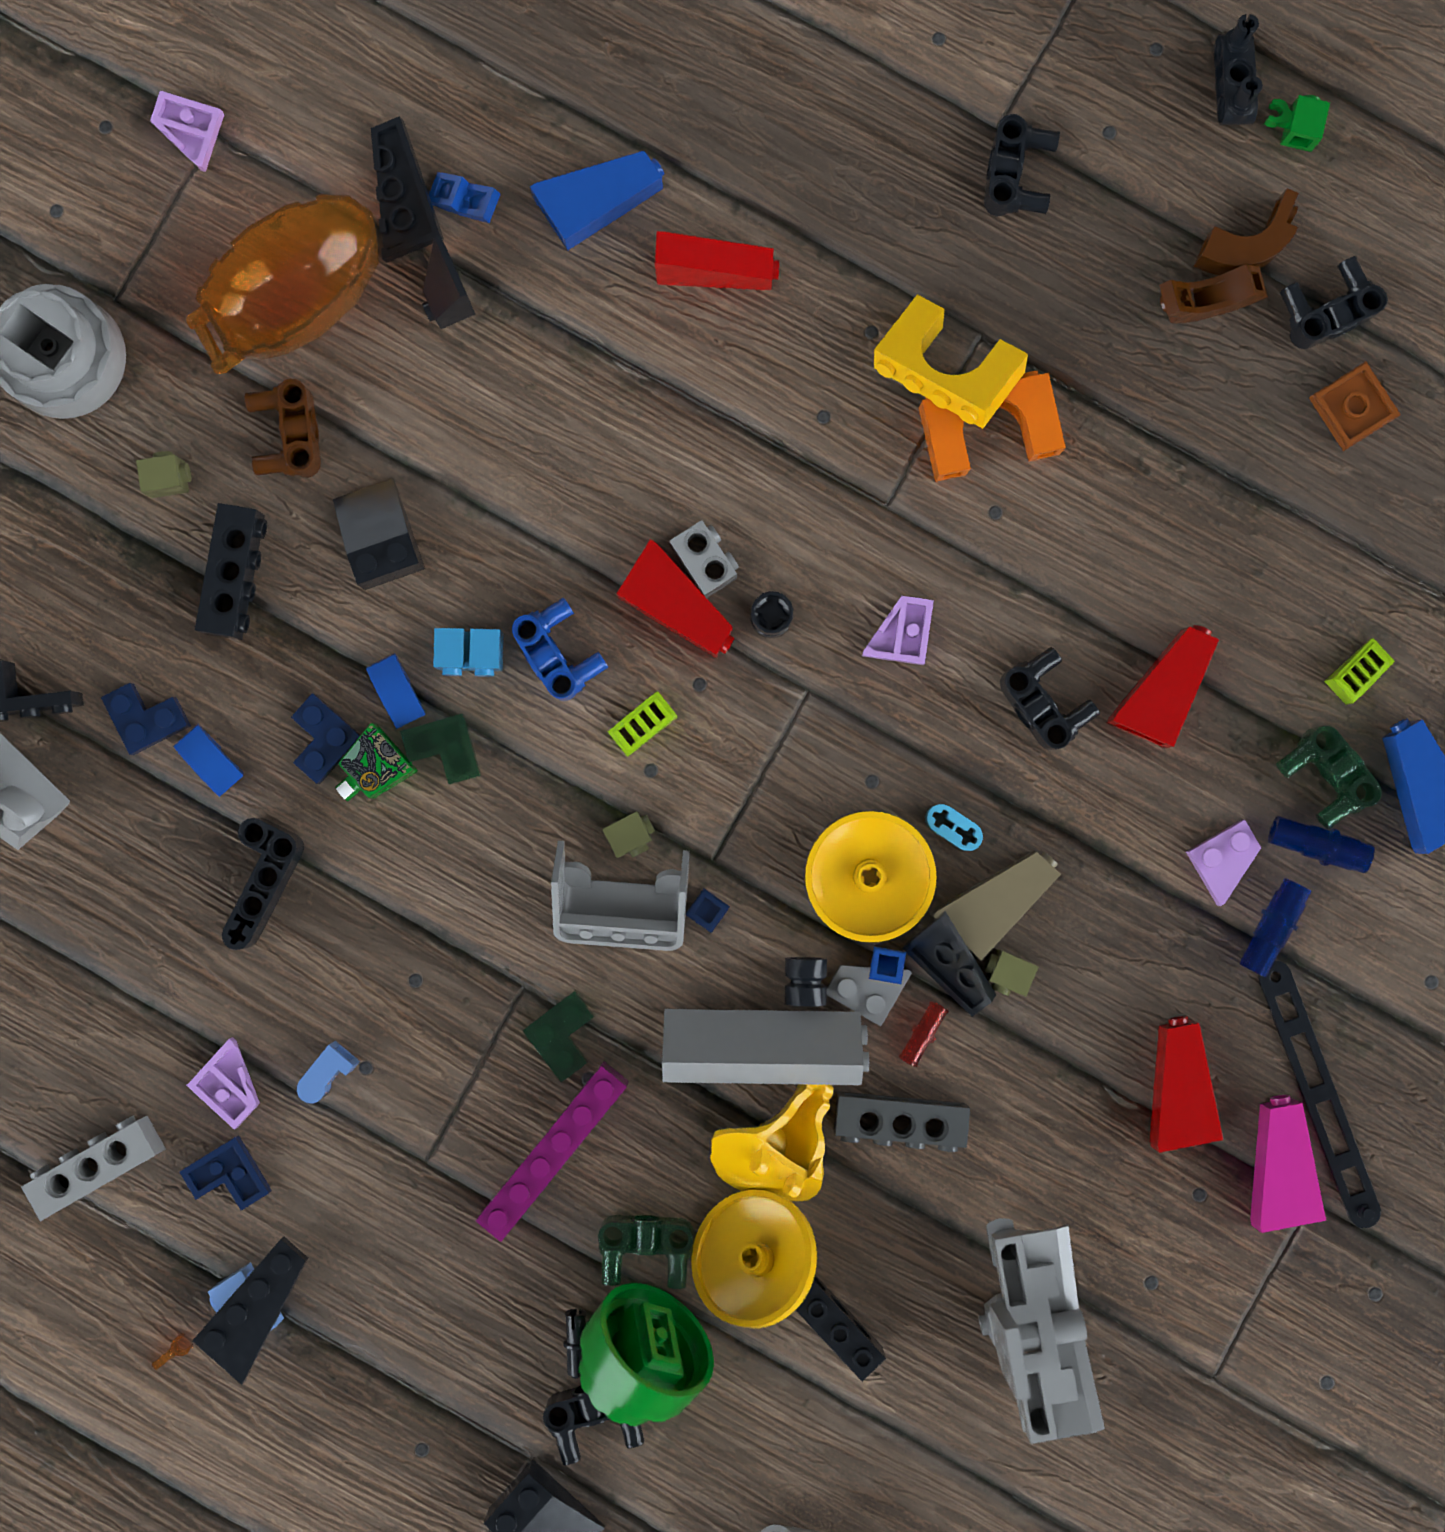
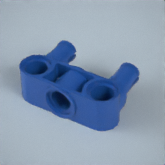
[512,597,609,701]

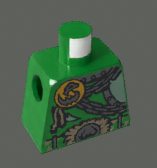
[335,723,418,801]

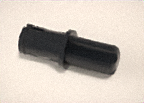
[563,1309,586,1379]

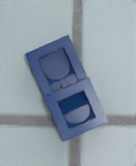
[429,172,501,223]
[366,653,425,729]
[173,724,244,797]

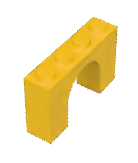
[874,294,1028,429]

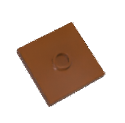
[1309,361,1401,451]

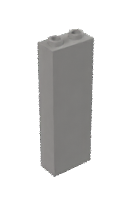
[662,1009,869,1085]

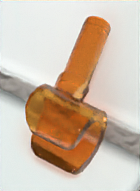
[152,1333,193,1370]

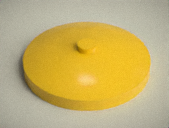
[805,811,937,942]
[691,1190,817,1328]

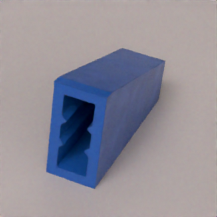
[530,151,664,251]
[1382,718,1445,854]

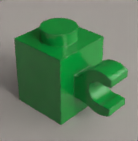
[1264,95,1331,152]

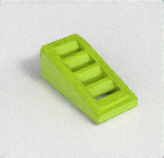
[1324,638,1395,705]
[608,691,678,757]

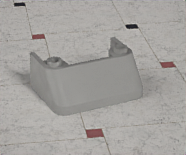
[551,841,690,951]

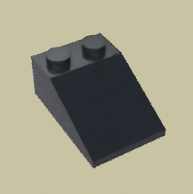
[333,478,425,590]
[483,1459,605,1532]

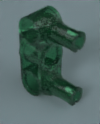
[1276,726,1382,829]
[598,1215,694,1289]

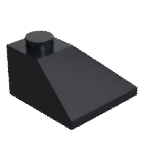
[422,235,476,329]

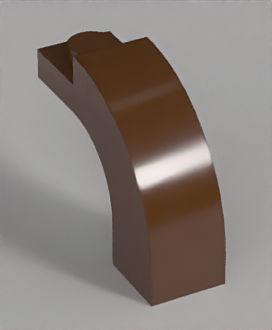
[1194,188,1299,275]
[1159,264,1268,323]

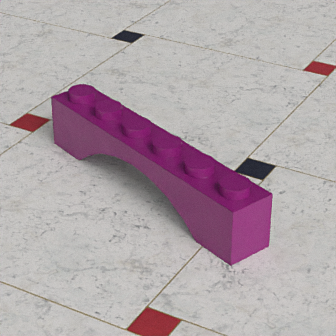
[476,1061,629,1242]

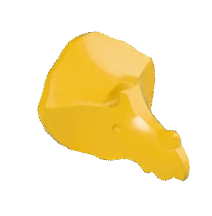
[710,1084,833,1201]

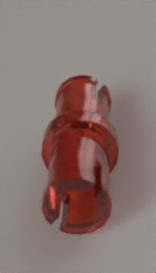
[898,1001,949,1067]

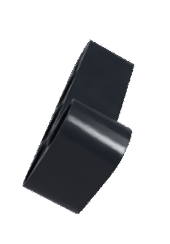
[222,818,304,950]

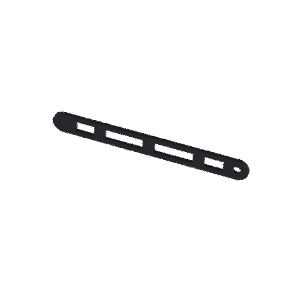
[1258,960,1381,1228]

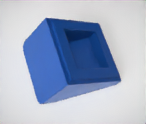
[869,947,906,984]

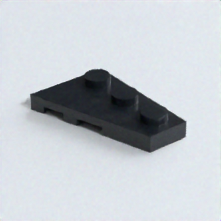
[902,911,996,1017]

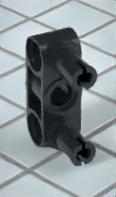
[1214,14,1263,125]
[984,114,1060,216]
[1279,256,1388,349]
[1000,647,1100,750]
[543,1385,645,1465]

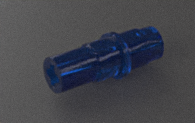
[1268,816,1375,873]
[1239,878,1312,978]

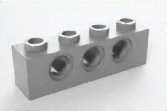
[21,1115,166,1221]

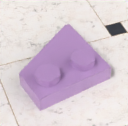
[150,91,224,172]
[862,596,934,665]
[1186,820,1261,906]
[186,1037,260,1130]

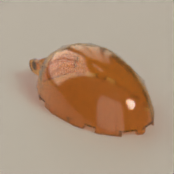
[186,194,379,374]

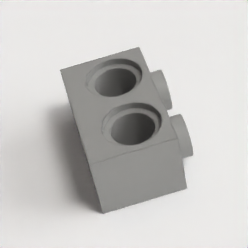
[669,520,739,598]

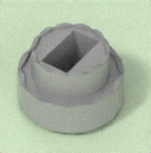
[0,284,126,419]

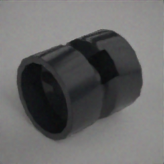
[750,591,793,639]
[785,957,827,1007]

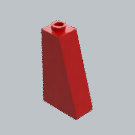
[655,231,780,290]
[616,539,735,658]
[1107,625,1220,748]
[1150,1016,1224,1153]

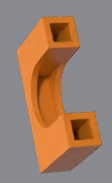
[919,371,1066,482]

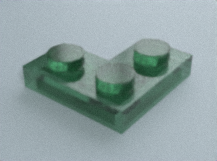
[400,713,482,785]
[522,990,594,1083]

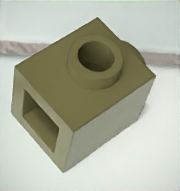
[136,451,192,498]
[602,811,655,858]
[984,949,1039,997]

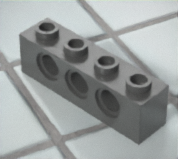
[833,1091,970,1152]

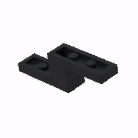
[0,660,84,722]

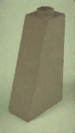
[930,851,1061,961]

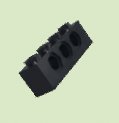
[195,503,267,640]
[796,1275,886,1381]

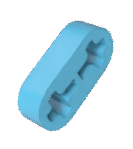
[925,804,983,851]

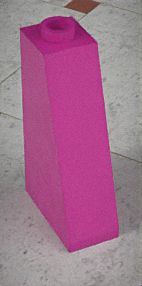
[1250,1095,1326,1233]

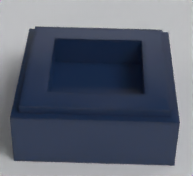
[686,888,730,933]

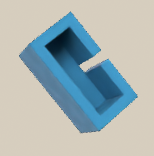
[433,628,504,677]

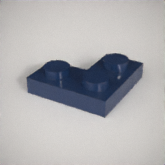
[101,683,191,755]
[291,693,361,784]
[179,1135,272,1210]

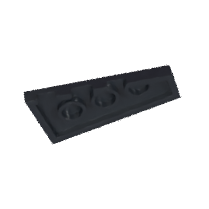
[371,116,444,263]
[192,1236,308,1385]

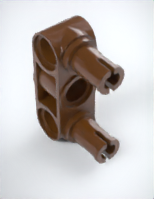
[245,379,321,478]

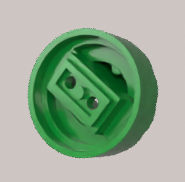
[579,1283,714,1426]

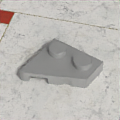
[827,965,912,1027]

